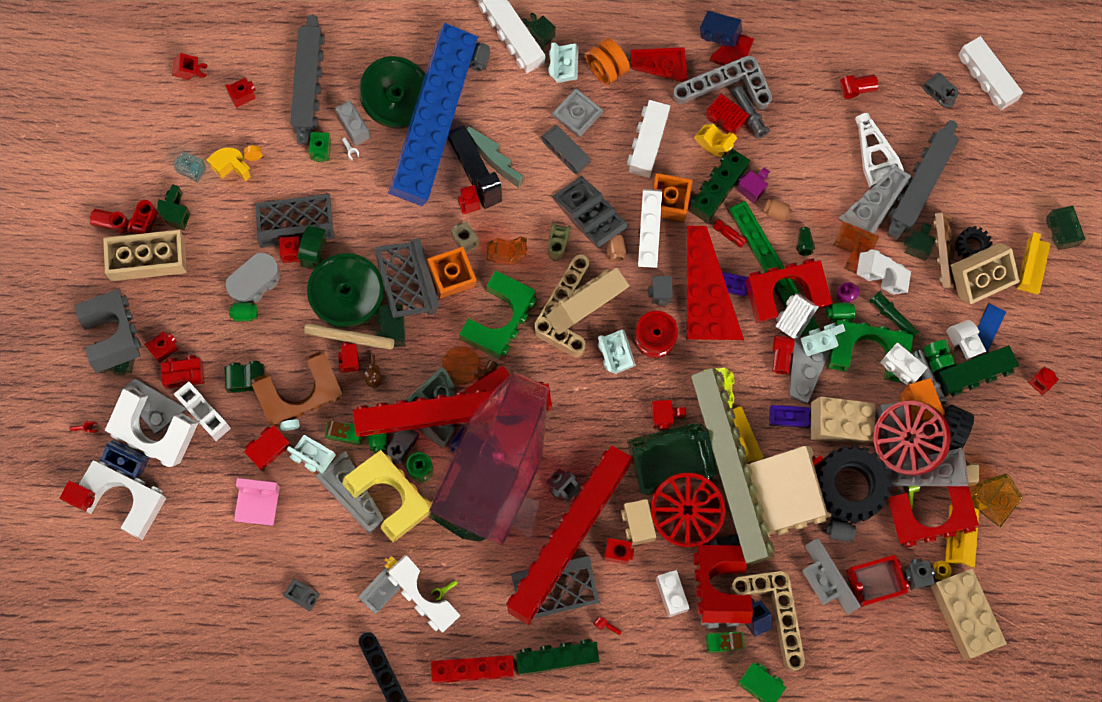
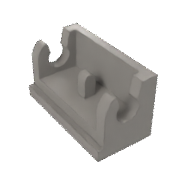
[358,568,401,615]

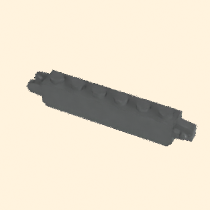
[290,14,325,145]
[887,120,959,240]

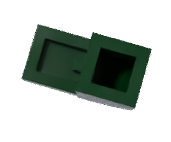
[157,184,191,231]
[298,225,326,269]

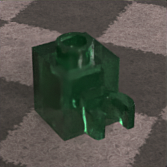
[524,13,556,48]
[903,223,935,261]

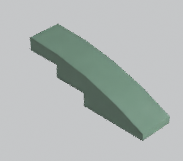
[467,126,523,188]

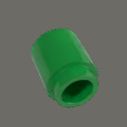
[229,302,258,322]
[826,302,856,322]
[367,433,389,454]

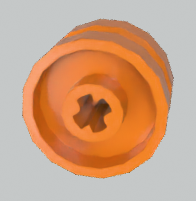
[585,37,630,86]

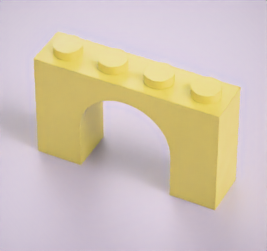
[342,450,432,543]

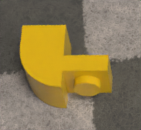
[694,124,737,157]
[206,147,251,182]

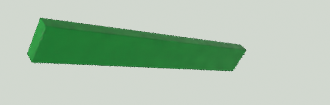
[728,201,819,337]

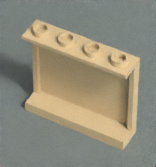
[749,446,831,538]

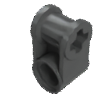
[923,72,959,108]
[387,430,419,464]

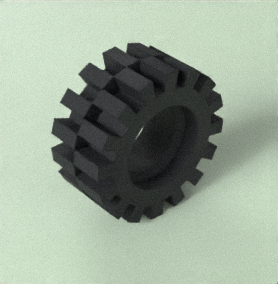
[955,226,993,259]

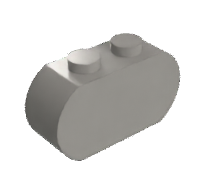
[226,253,280,303]

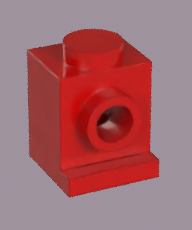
[225,77,256,108]
[457,185,480,215]
[144,331,178,363]
[338,342,360,373]
[1028,366,1059,395]

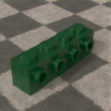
[689,149,751,223]
[935,345,1019,398]
[516,639,600,676]

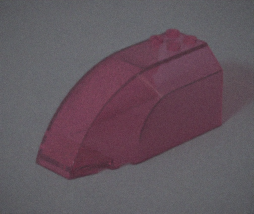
[428,371,549,545]

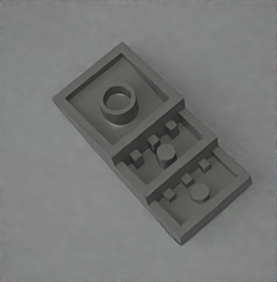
[552,176,628,248]

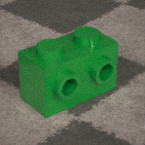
[737,662,787,702]

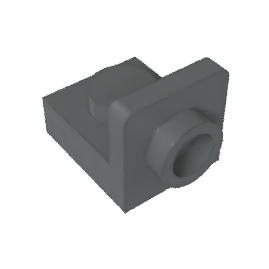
[283,578,320,611]

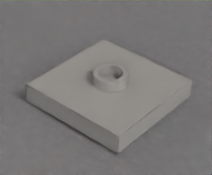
[552,88,604,138]

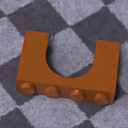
[251,350,343,426]

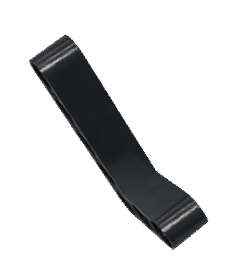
[448,125,502,209]
[359,632,409,702]

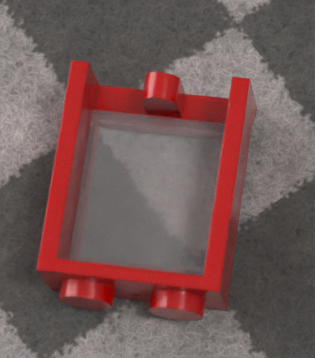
[846,555,909,609]

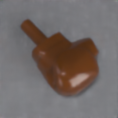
[364,355,382,388]

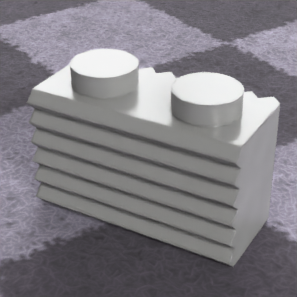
[335,100,370,146]

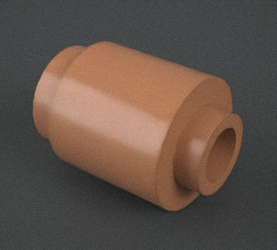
[763,199,792,222]
[605,234,626,262]

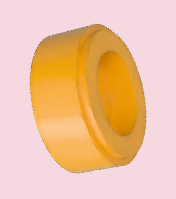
[243,145,263,161]

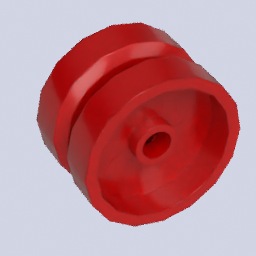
[634,310,678,358]

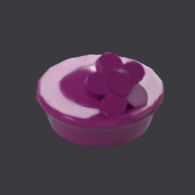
[837,282,860,302]

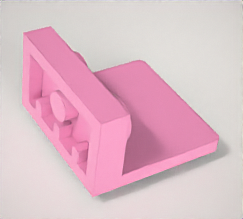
[234,478,280,526]

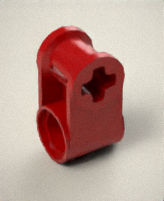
[127,200,158,234]

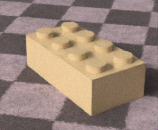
[103,230,187,281]
[546,268,630,334]
[931,569,1007,661]

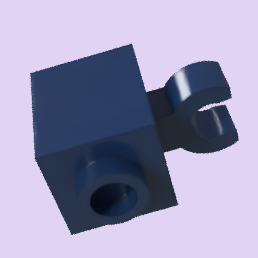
[744,597,772,637]

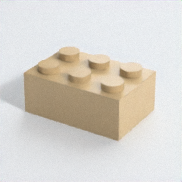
[951,243,1020,305]
[811,397,875,446]

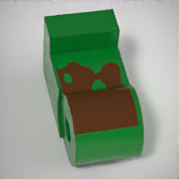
[324,421,362,445]
[705,632,745,654]

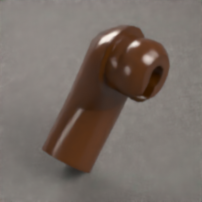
[473,360,497,380]

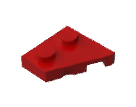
[709,34,754,66]

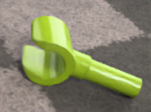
[906,486,920,509]
[431,580,458,601]

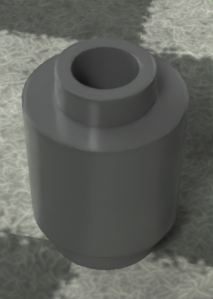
[470,43,491,72]
[825,519,856,542]

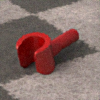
[69,421,98,433]
[593,617,622,635]

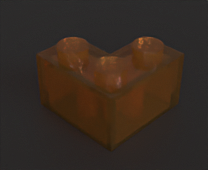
[833,222,879,274]

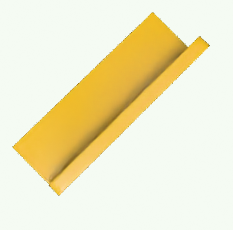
[1016,232,1050,295]
[733,406,764,464]
[945,505,979,567]

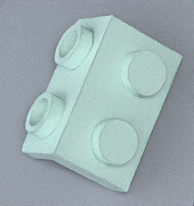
[548,42,579,83]
[801,323,845,356]
[598,330,636,374]
[287,435,336,474]

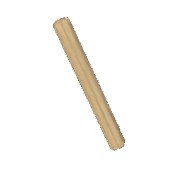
[304,324,394,350]

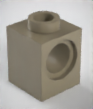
[451,221,479,253]

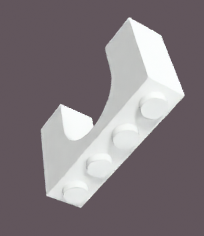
[105,387,199,467]
[79,460,166,540]

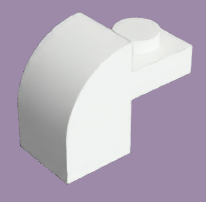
[946,320,986,360]

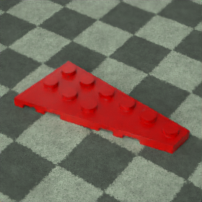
[686,226,744,340]

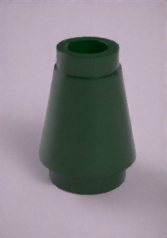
[796,227,815,256]

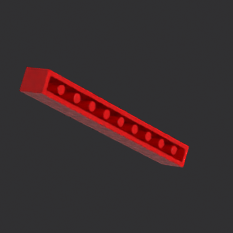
[353,382,552,437]
[506,445,632,625]

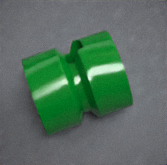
[923,340,956,374]
[407,452,434,483]

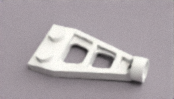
[855,113,904,187]

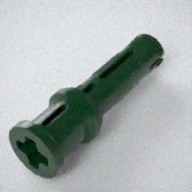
[869,290,920,338]

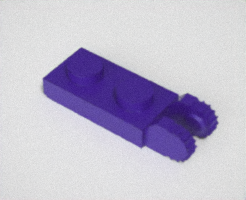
[769,405,811,428]

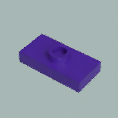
[722,272,748,297]

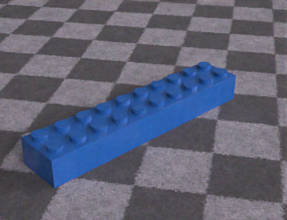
[388,23,478,206]

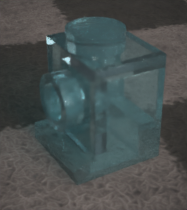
[174,152,206,183]

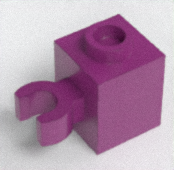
[737,167,770,204]

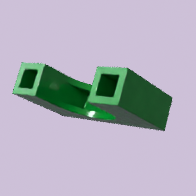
[459,270,537,360]
[827,319,913,383]

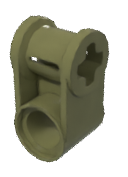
[548,222,571,261]

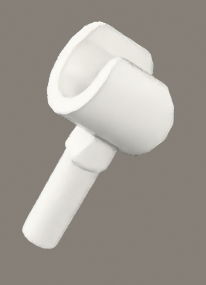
[342,138,359,161]

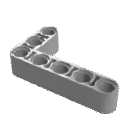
[672,56,772,110]

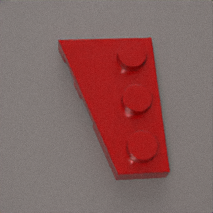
[630,47,688,82]

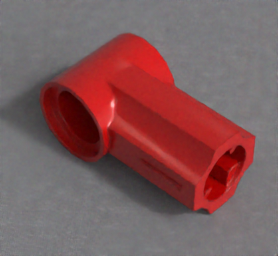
[839,74,878,99]
[90,208,129,234]
[772,335,795,375]

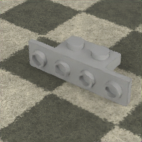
[802,538,860,615]

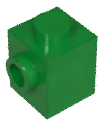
[309,132,331,162]

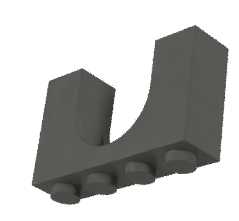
[74,289,142,373]

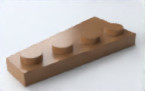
[933,213,956,289]

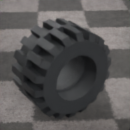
[930,405,974,452]

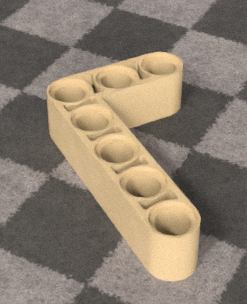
[535,255,589,357]
[730,571,805,672]

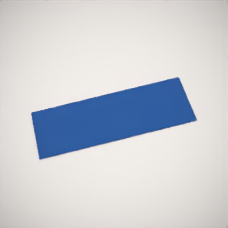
[978,303,1006,353]

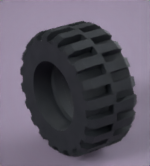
[816,445,892,524]

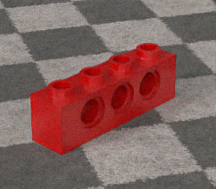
[431,655,514,684]

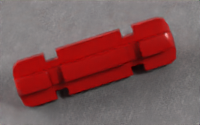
[713,219,747,248]

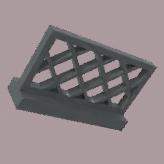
[255,194,335,248]
[374,238,439,318]
[511,556,600,618]

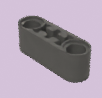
[541,125,591,174]

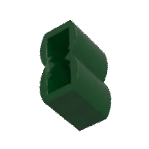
[224,361,265,393]

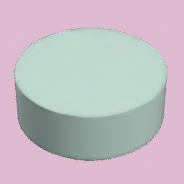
[280,419,300,431]

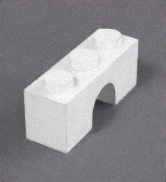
[857,249,911,295]
[174,382,231,441]

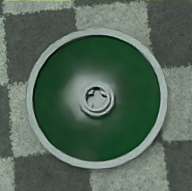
[359,56,425,129]
[307,253,384,328]

